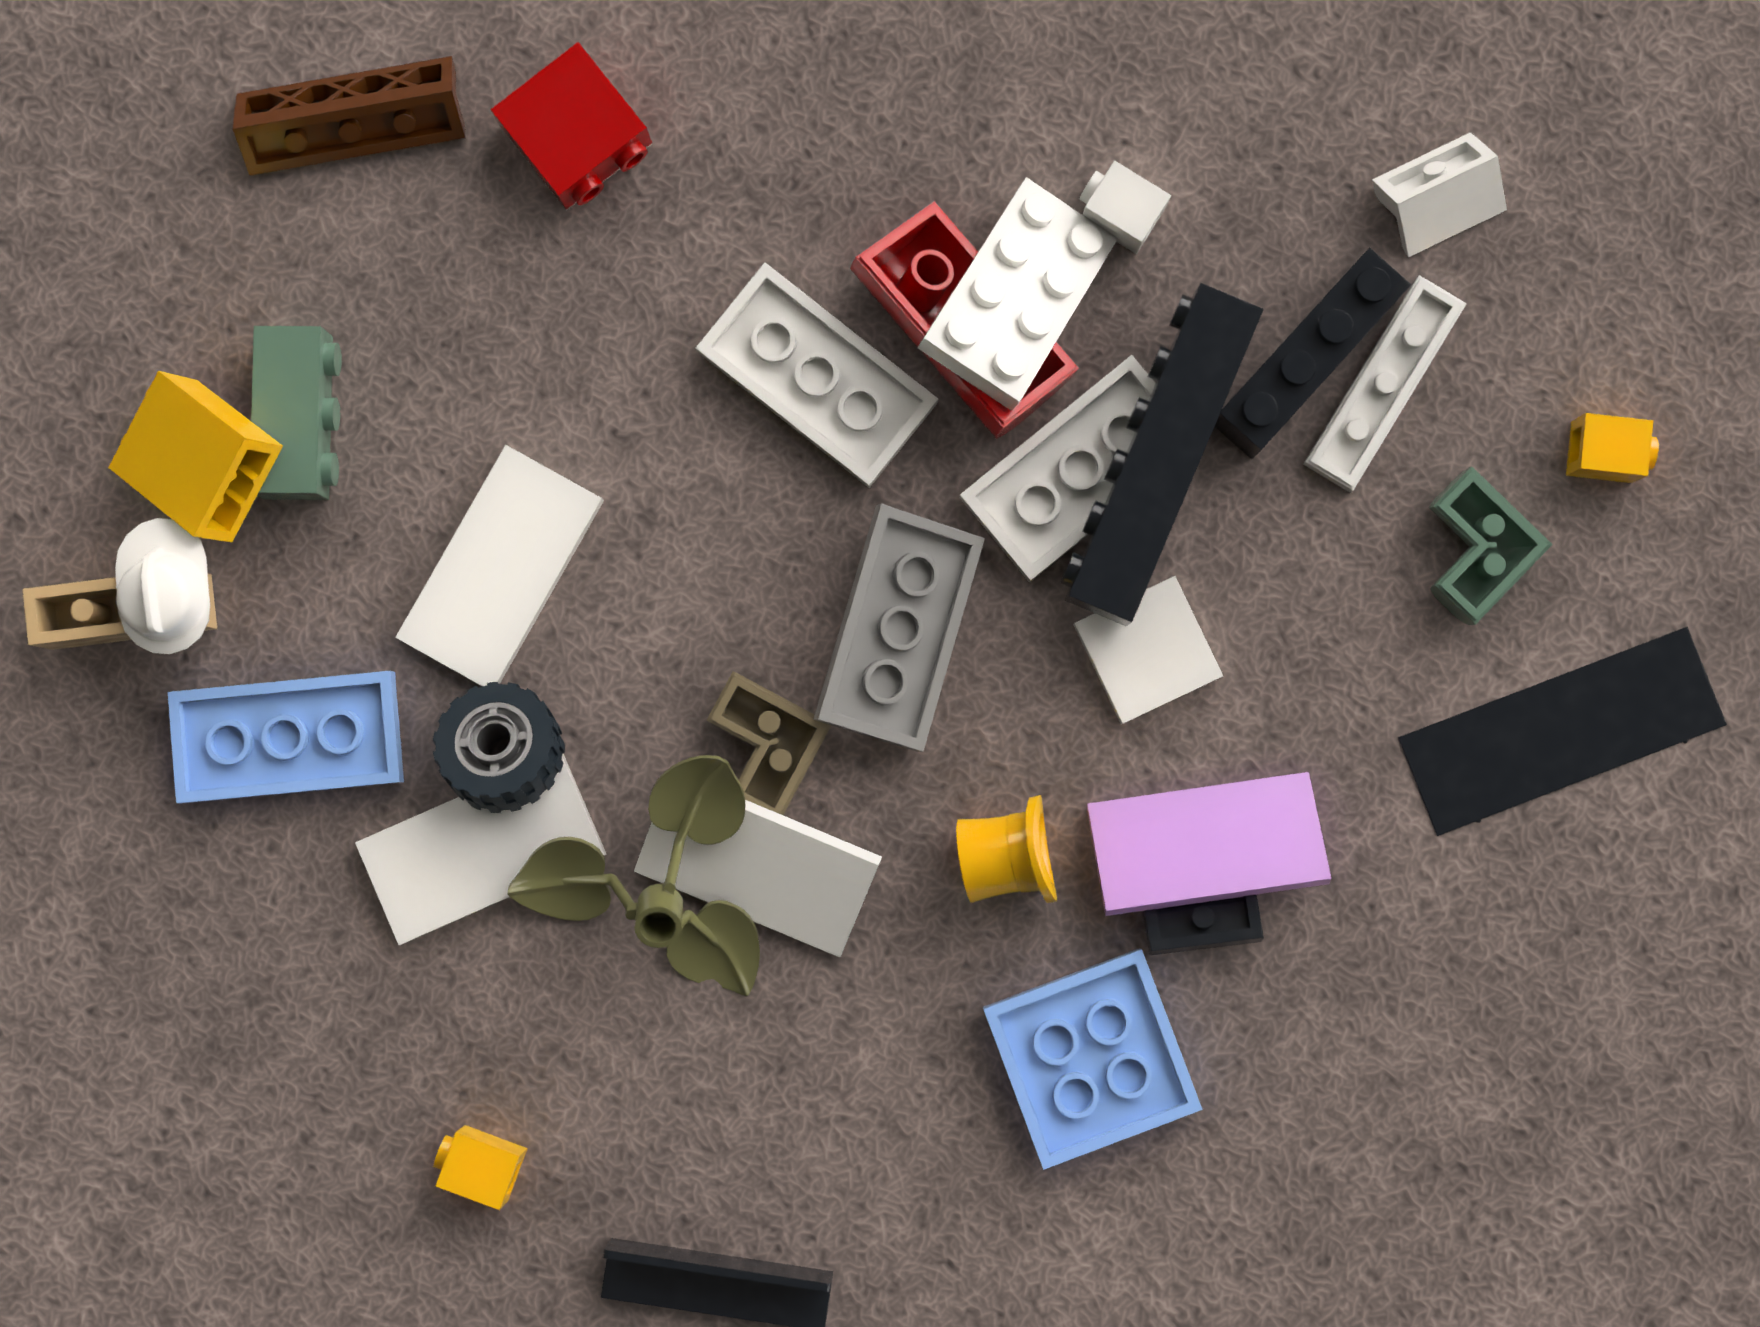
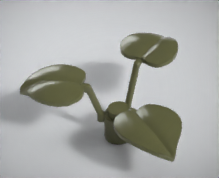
[507,755,760,996]

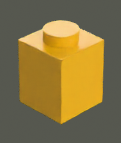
[1566,413,1659,483]
[433,1125,528,1210]

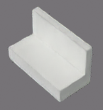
[1372,132,1507,257]

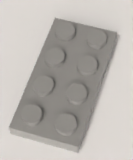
[813,504,985,752]

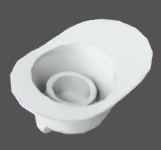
[115,518,210,654]

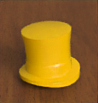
[956,795,1057,903]

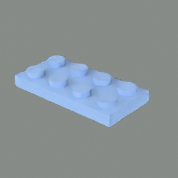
[168,671,404,804]

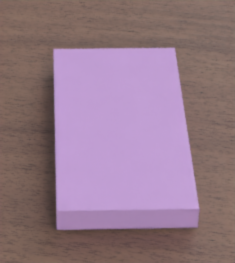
[1087,772,1331,916]

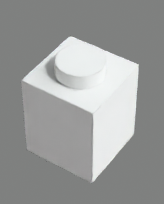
[1079,160,1171,254]

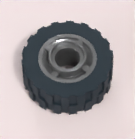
[433,682,565,813]

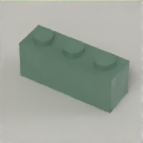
[251,326,342,500]

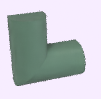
[1429,466,1553,625]

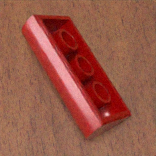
[850,201,1079,439]

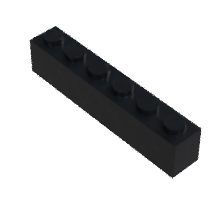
[1060,283,1264,626]

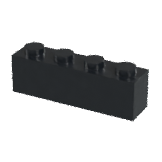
[1215,247,1412,459]

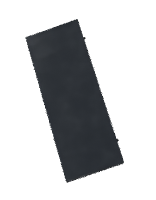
[1398,627,1727,836]

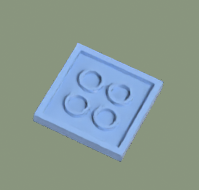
[983,948,1203,1170]

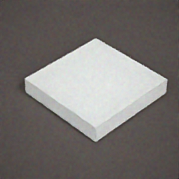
[1073,576,1223,724]

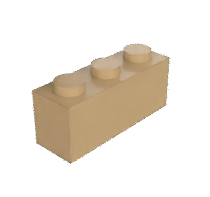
[23,573,217,650]

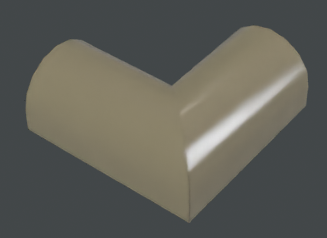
[706,671,831,815]

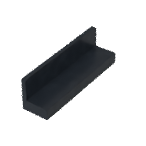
[601,1238,833,1327]

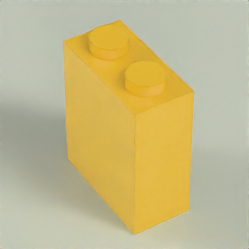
[108,371,283,542]

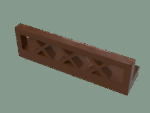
[232,56,465,176]

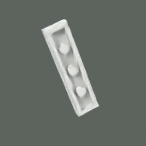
[1303,275,1467,493]

